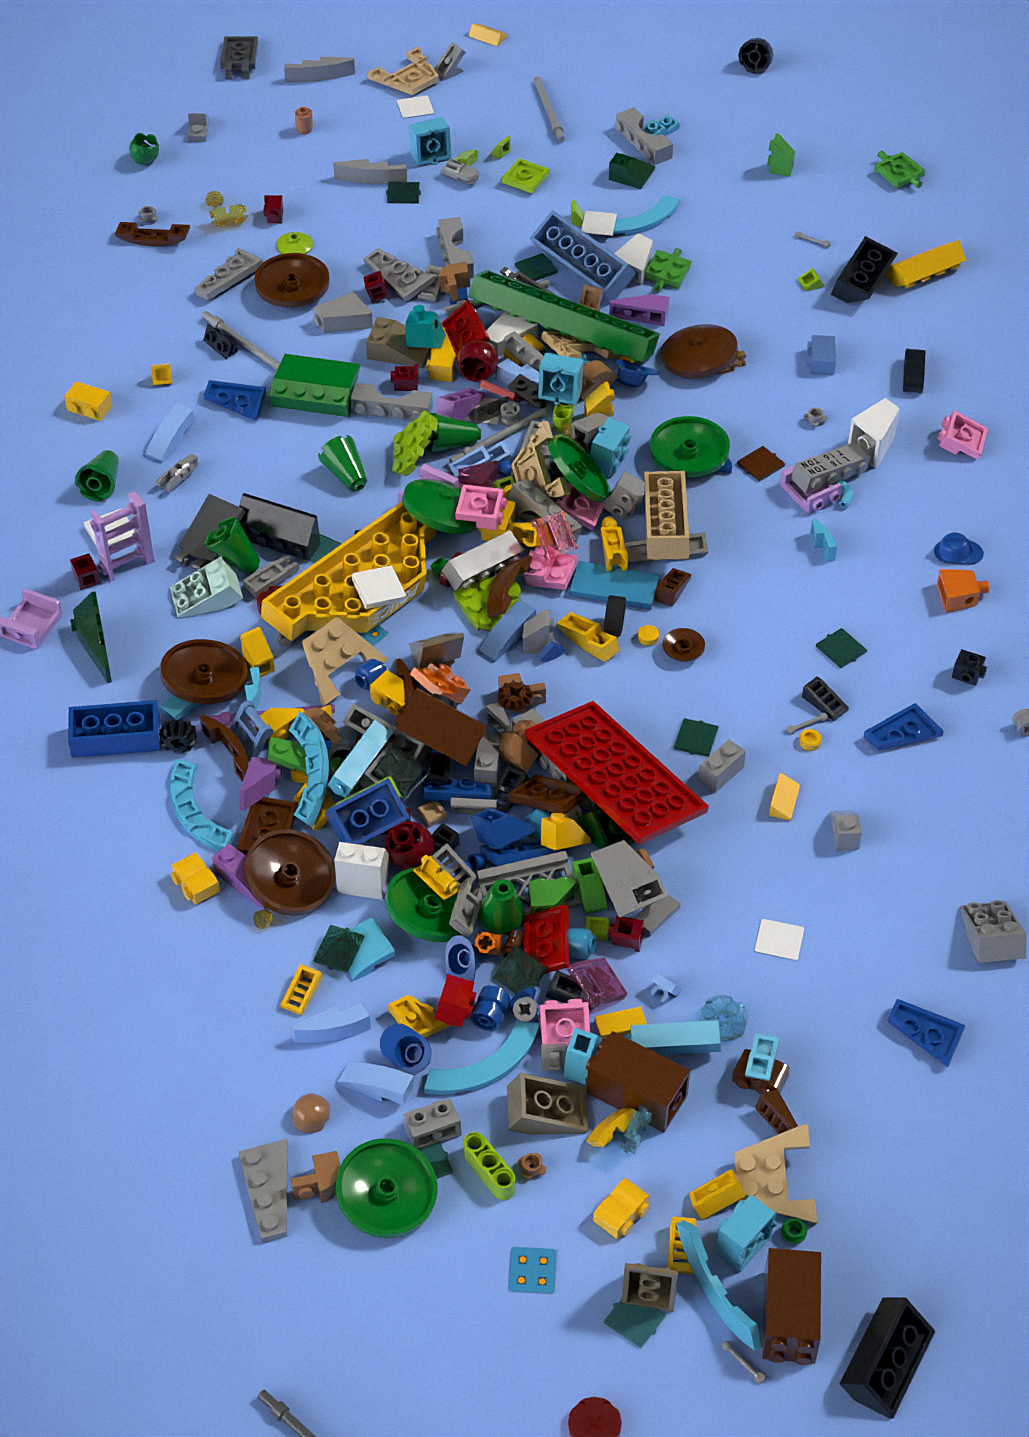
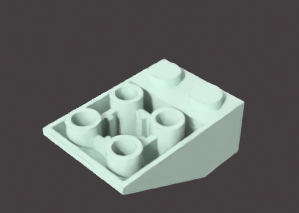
[170,556,243,618]

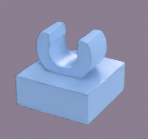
[651,973,682,1003]

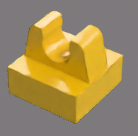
[151,363,173,385]

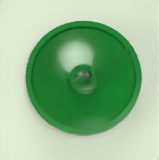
[650,416,730,477]
[548,434,611,503]
[402,479,477,534]
[385,868,472,942]
[335,1138,438,1238]

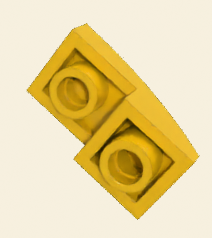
[586,1108,637,1147]

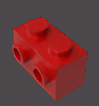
[434,974,477,1028]

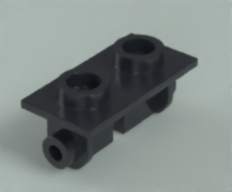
[203,323,239,359]
[508,374,547,409]

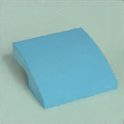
[332,917,395,981]

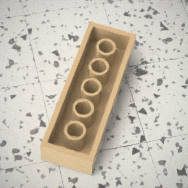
[644,471,689,560]

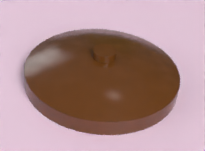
[254,253,330,308]
[661,324,738,378]
[160,639,248,704]
[243,829,336,916]

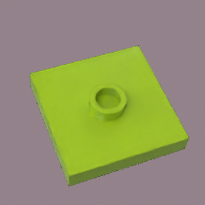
[502,158,550,194]

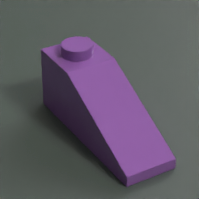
[609,294,670,326]
[436,388,486,420]
[240,757,282,811]
[212,843,266,910]

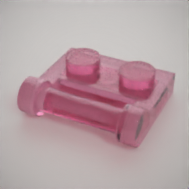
[531,510,578,561]
[567,957,627,1008]

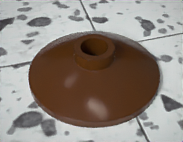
[662,628,705,662]

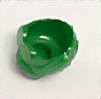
[129,133,159,165]

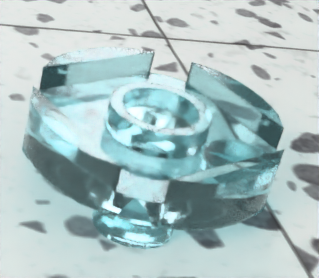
[699,995,748,1041]
[619,1104,652,1154]

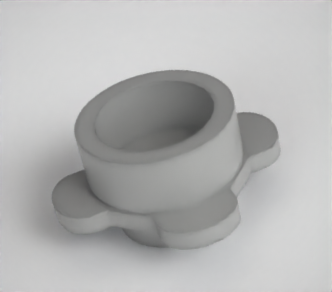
[138,206,158,223]
[804,407,827,427]

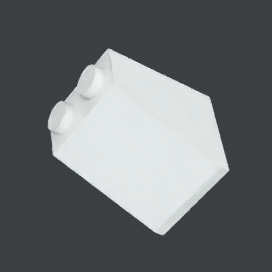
[848,398,900,469]
[334,842,392,900]

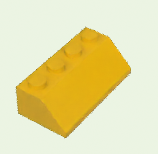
[885,239,967,289]

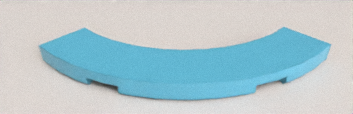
[590,195,680,236]
[289,712,329,826]
[170,759,235,851]
[424,1020,540,1095]
[676,1220,762,1351]

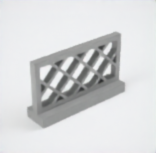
[476,851,581,919]

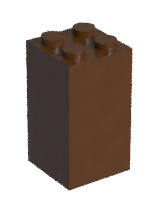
[393,688,488,766]
[585,1031,691,1133]
[762,1248,821,1365]

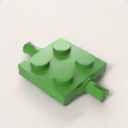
[874,150,925,188]
[644,248,692,292]

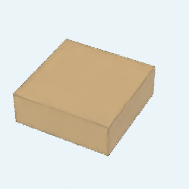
[417,801,448,828]

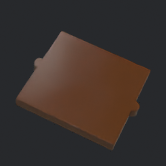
[737,446,785,482]

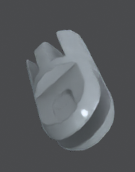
[441,159,479,185]

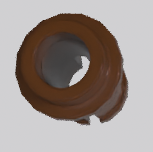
[501,929,524,960]

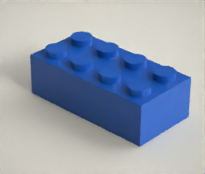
[68,700,161,758]

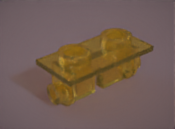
[209,204,248,227]

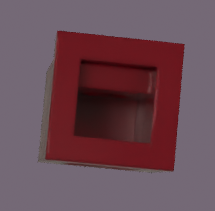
[263,195,284,224]
[363,270,390,303]
[390,364,419,391]
[70,553,100,590]
[608,915,645,952]

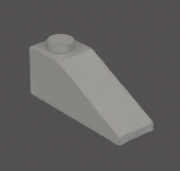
[474,732,501,788]

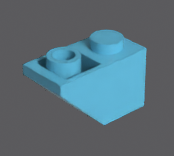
[563,1028,602,1086]

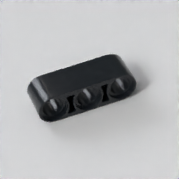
[903,348,926,393]

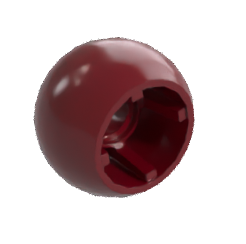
[457,340,499,382]
[384,821,434,870]

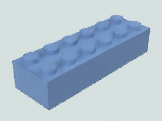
[529,210,636,300]

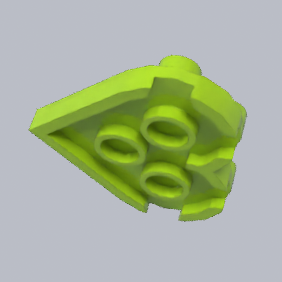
[392,411,438,476]
[453,577,521,633]

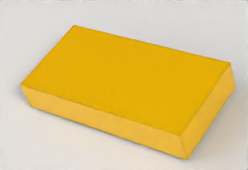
[595,1006,647,1039]

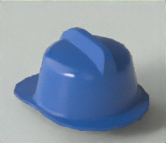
[615,359,660,388]
[934,532,984,564]
[445,935,481,981]
[380,1024,432,1074]

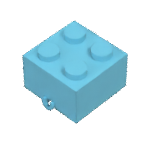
[409,117,451,166]
[538,353,584,405]
[590,417,631,479]
[716,1195,777,1272]

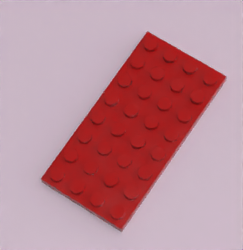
[525,701,709,845]

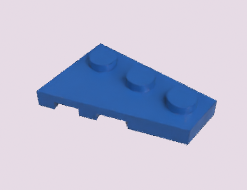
[204,380,266,421]
[864,703,944,751]
[421,770,491,802]
[480,842,560,866]
[888,999,965,1067]

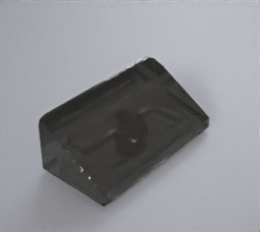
[468,396,509,424]

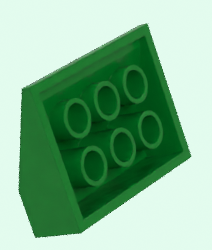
[269,354,360,417]

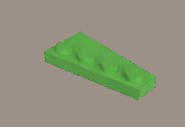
[267,737,355,795]

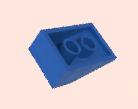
[325,778,410,845]

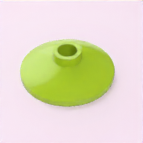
[277,232,313,254]

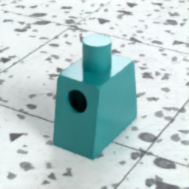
[405,304,446,348]

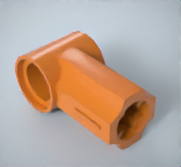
[475,932,502,956]

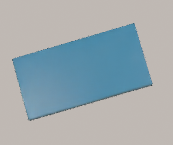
[569,561,660,609]

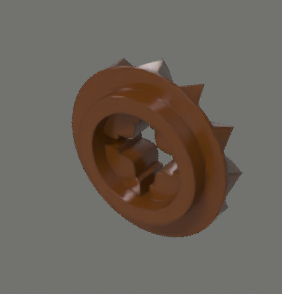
[498,680,533,711]

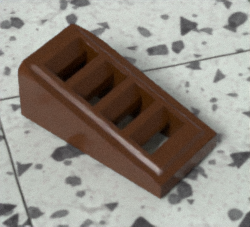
[655,568,692,606]
[755,1090,798,1134]

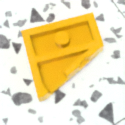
[388,995,450,1038]

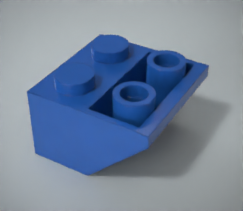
[471,808,537,850]

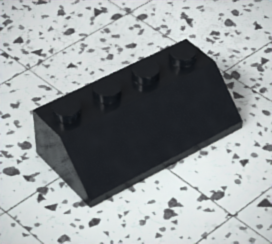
[830,236,898,303]
[239,493,321,561]
[839,1297,935,1419]

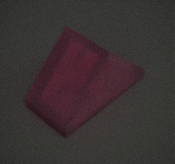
[458,460,498,488]

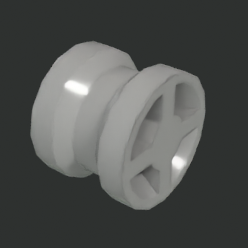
[500,402,520,427]
[1012,709,1029,736]
[513,997,539,1021]

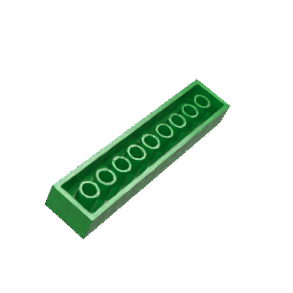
[468,270,660,363]

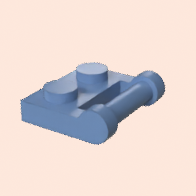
[230,700,273,759]

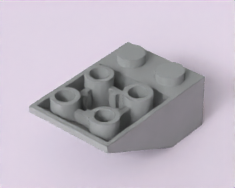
[590,840,668,918]
[960,900,1026,963]

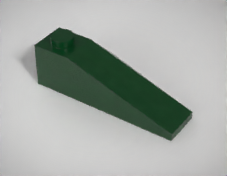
[70,591,112,683]

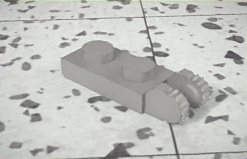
[242,555,300,598]
[449,879,483,937]

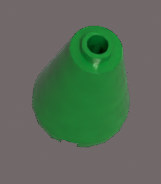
[426,413,481,453]
[318,435,367,491]
[75,450,119,501]
[204,517,260,574]
[478,879,524,935]

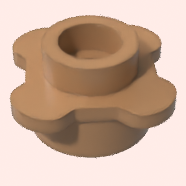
[518,1153,546,1180]

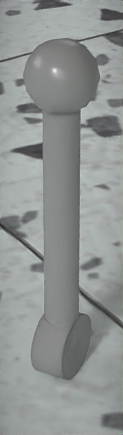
[795,231,830,248]
[786,713,828,735]
[722,1341,765,1384]

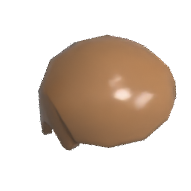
[292,1093,331,1133]

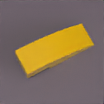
[556,612,620,662]

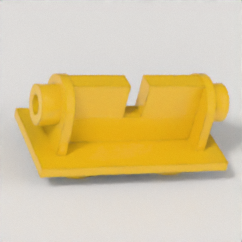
[413,855,459,900]

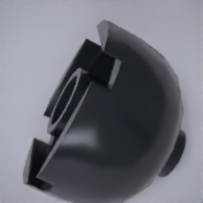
[738,37,774,74]

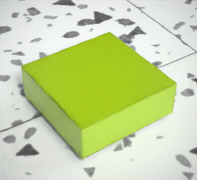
[586,916,610,942]

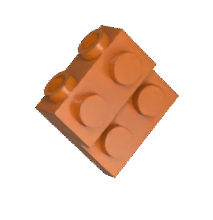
[410,663,471,704]

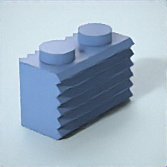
[807,335,836,375]

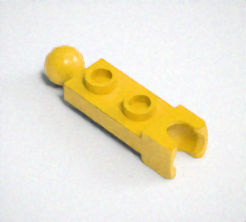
[600,516,628,571]

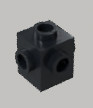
[952,649,987,686]

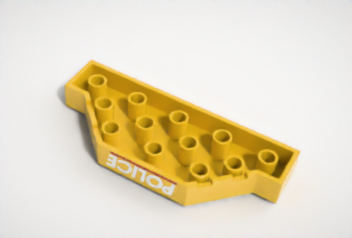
[261,502,436,641]

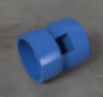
[470,985,511,1031]

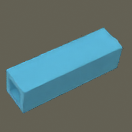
[327,720,393,798]
[627,1020,721,1055]

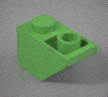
[767,133,795,176]
[572,857,607,914]
[528,877,576,915]

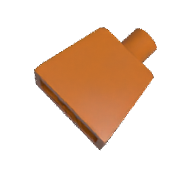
[937,569,989,612]

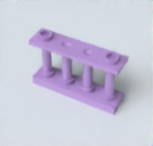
[90,491,155,582]

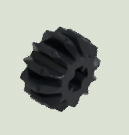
[159,717,197,753]

